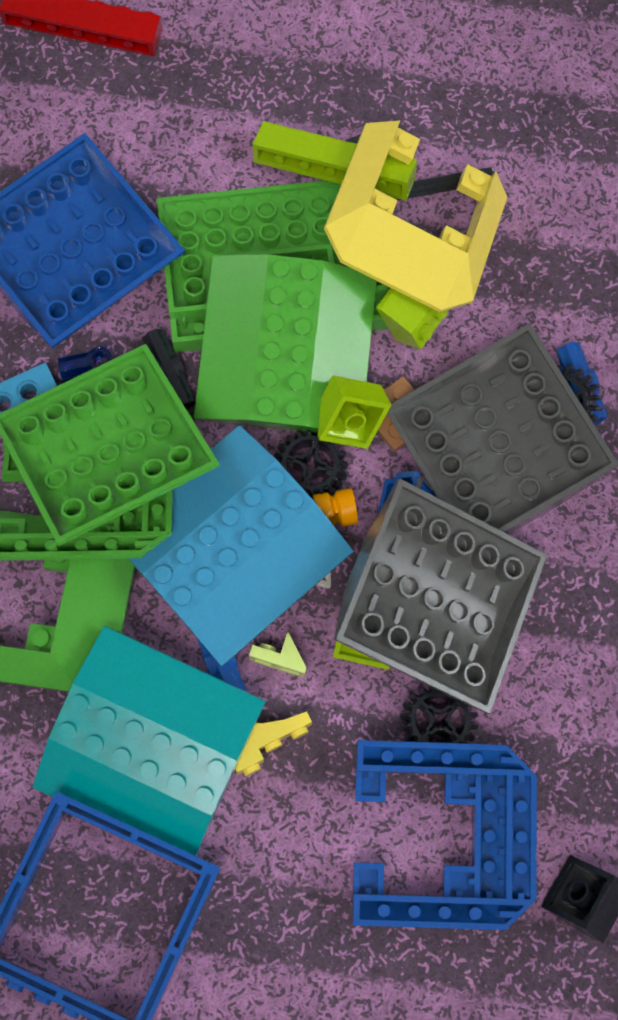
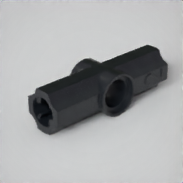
[142,329,196,410]

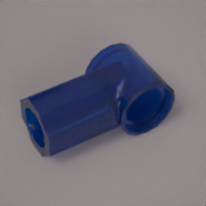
[58,346,114,383]

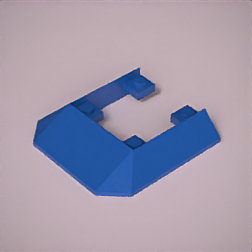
[352,740,537,930]

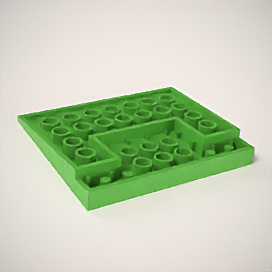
[157,181,389,353]

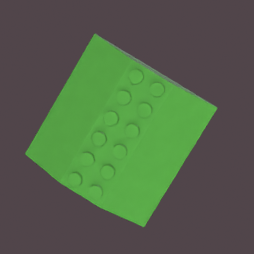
[194,254,377,433]
[0,344,220,546]

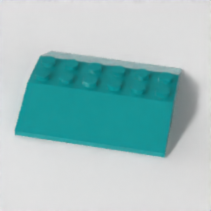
[32,626,266,856]

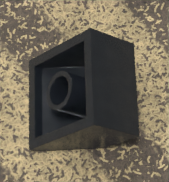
[541,855,618,943]

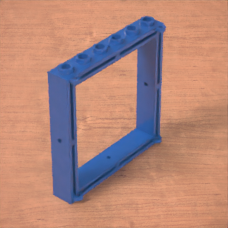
[0,791,221,1020]

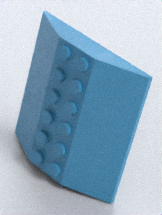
[128,425,354,667]

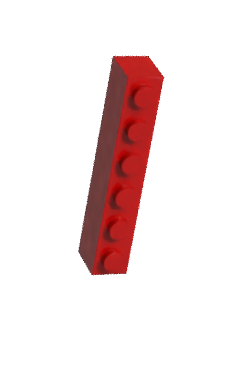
[0,0,162,56]

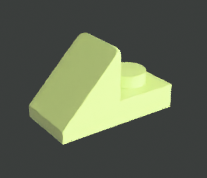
[249,632,307,678]

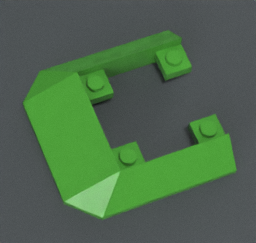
[0,441,173,561]
[0,510,135,692]

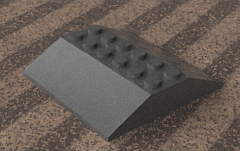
[387,323,618,534]
[334,479,547,714]

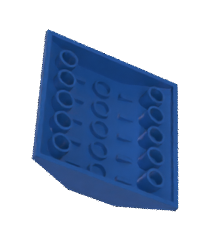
[0,133,185,349]

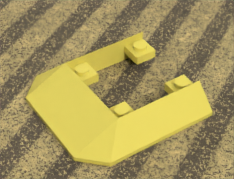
[324,120,507,312]

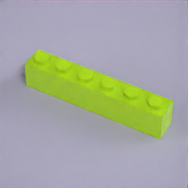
[253,121,417,201]

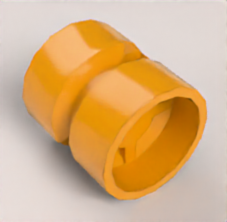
[313,488,358,527]

